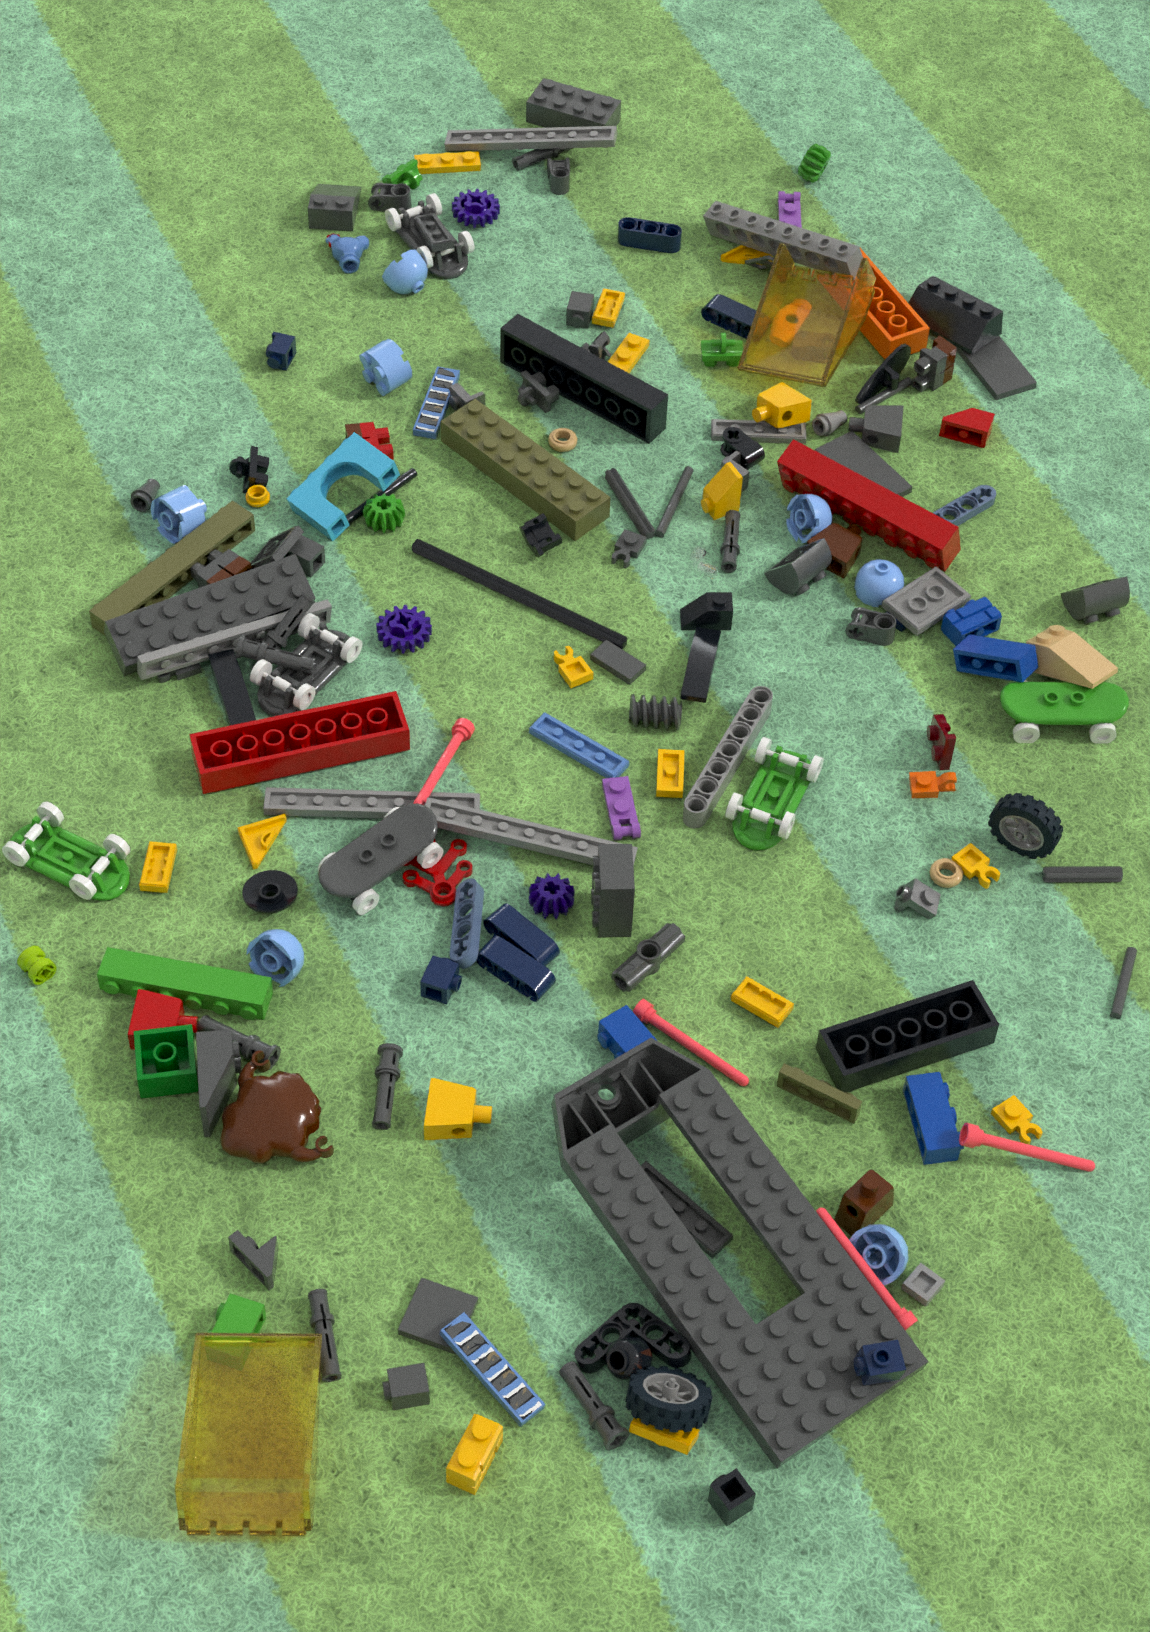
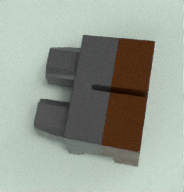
[911,336,957,392]
[190,549,252,588]

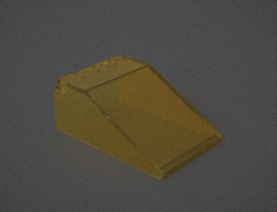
[737,243,876,387]
[175,1333,322,1536]

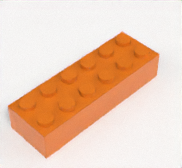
[817,248,930,360]

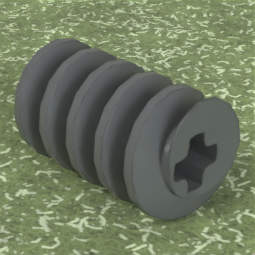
[629,694,682,730]

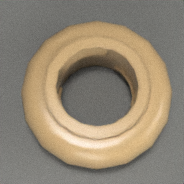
[548,428,578,452]
[929,858,963,888]

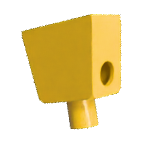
[752,382,812,428]
[424,1078,493,1140]

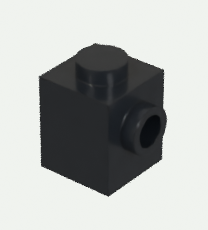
[708,1468,756,1527]

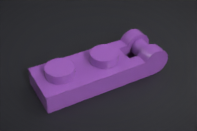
[778,191,802,228]
[602,776,641,841]

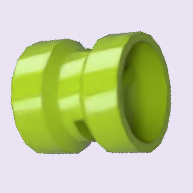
[17,945,57,985]

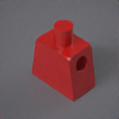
[128,989,199,1050]

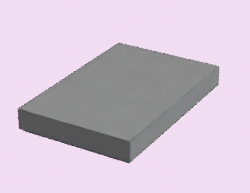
[882,567,971,636]

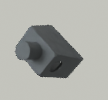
[848,405,904,453]

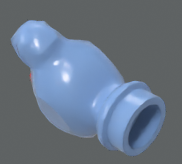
[325,233,369,273]

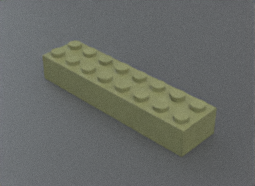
[441,399,611,541]

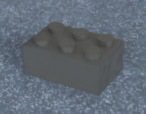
[591,844,635,938]

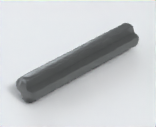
[1042,866,1123,882]

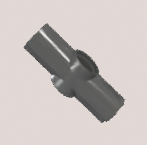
[611,923,685,992]

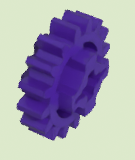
[452,189,500,228]
[376,605,432,654]

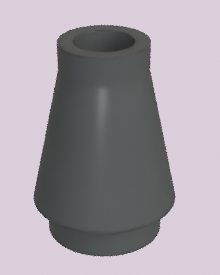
[130,479,160,512]

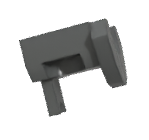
[581,331,611,360]

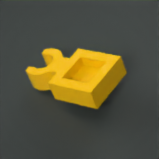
[554,646,593,688]
[951,843,1000,889]
[991,1095,1043,1145]

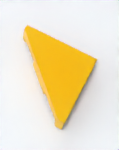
[720,245,773,265]
[237,814,287,870]

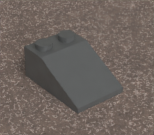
[308,184,361,231]
[196,1029,242,1137]

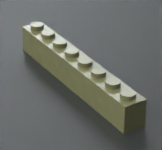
[89,500,255,636]

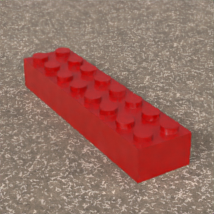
[777,439,961,572]
[189,691,410,794]

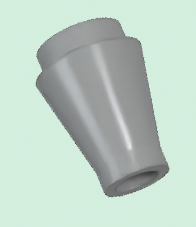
[812,410,847,436]

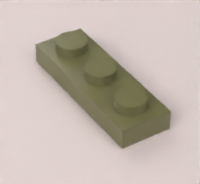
[777,1063,862,1124]

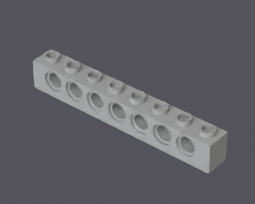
[703,201,865,281]

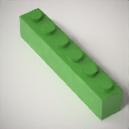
[97,947,273,1020]

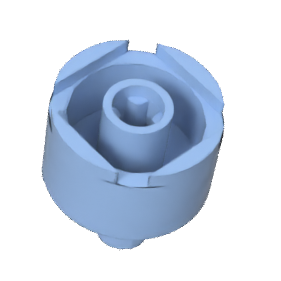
[359,339,412,396]
[151,485,207,544]

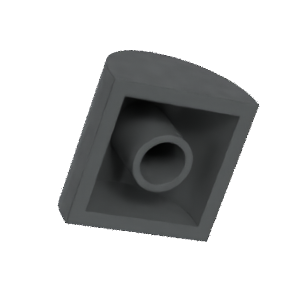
[764,538,832,596]
[1060,576,1130,624]

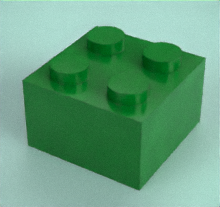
[134,1024,199,1099]

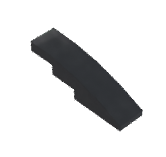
[680,627,721,703]
[208,649,256,726]

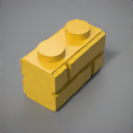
[446,1414,503,1495]

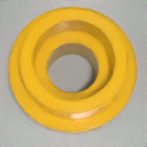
[245,485,270,507]

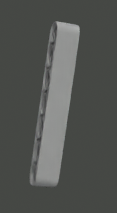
[683,686,773,829]

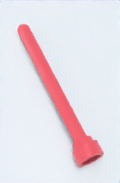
[413,718,475,805]
[633,999,749,1087]
[959,1122,1095,1172]
[816,1207,918,1330]

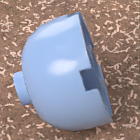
[382,249,428,295]
[786,494,833,543]
[854,559,904,607]
[247,929,304,987]
[849,1224,909,1286]

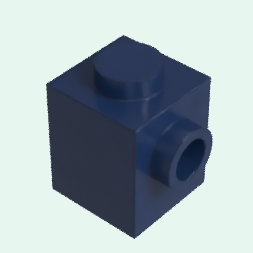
[420,955,462,1005]
[854,1340,906,1386]

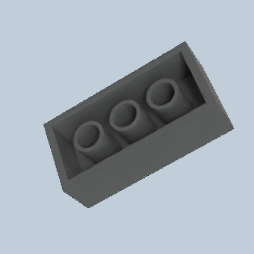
[526,78,621,128]

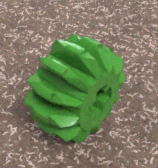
[798,143,831,183]
[363,493,405,533]

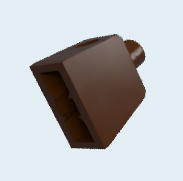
[807,523,863,579]
[834,1169,894,1236]

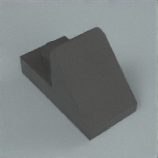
[228,1230,278,1291]

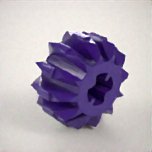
[529,873,575,919]

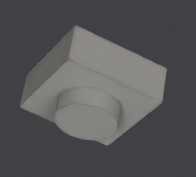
[901,1263,945,1307]

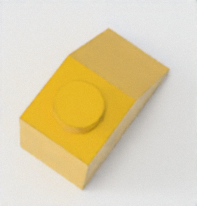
[701,462,743,520]

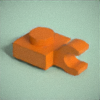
[909,771,957,798]

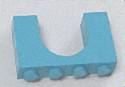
[287,432,400,541]

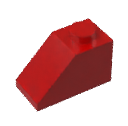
[939,408,995,448]

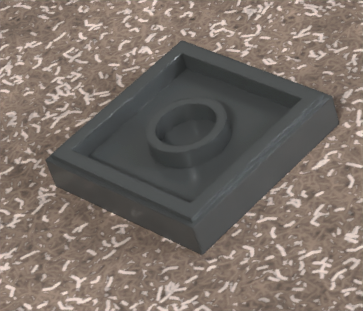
[251,525,304,569]
[398,1277,478,1355]

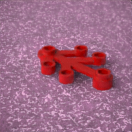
[403,830,473,906]

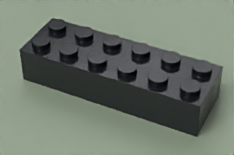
[816,980,999,1092]

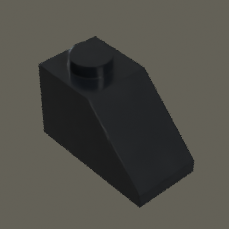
[680,592,733,630]

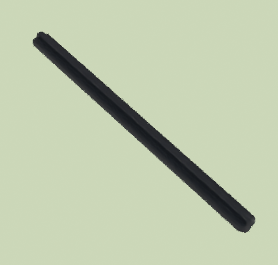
[412,539,628,650]

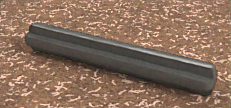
[605,468,655,540]

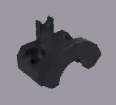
[519,513,562,558]

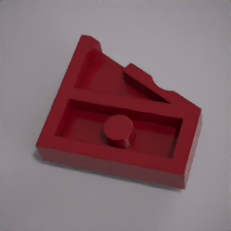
[927,714,956,770]

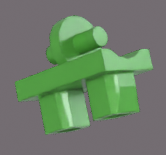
[382,159,423,190]
[701,332,744,367]

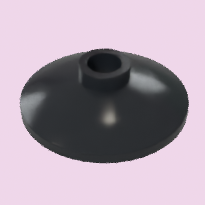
[242,870,298,914]

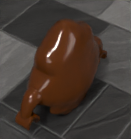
[220,1050,334,1164]

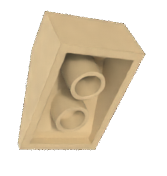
[1026,625,1118,689]

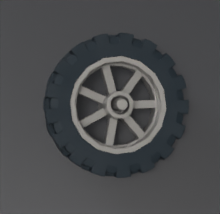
[988,793,1063,859]
[625,1366,712,1432]

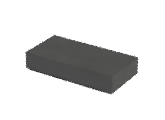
[590,640,646,685]

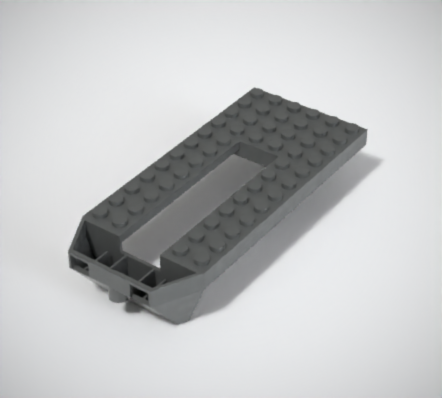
[551,1038,928,1469]

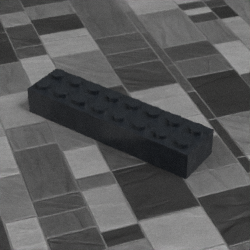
[500,314,668,444]

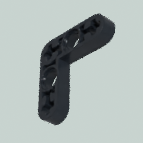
[574,1303,692,1373]

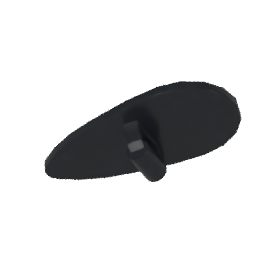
[855,343,911,404]

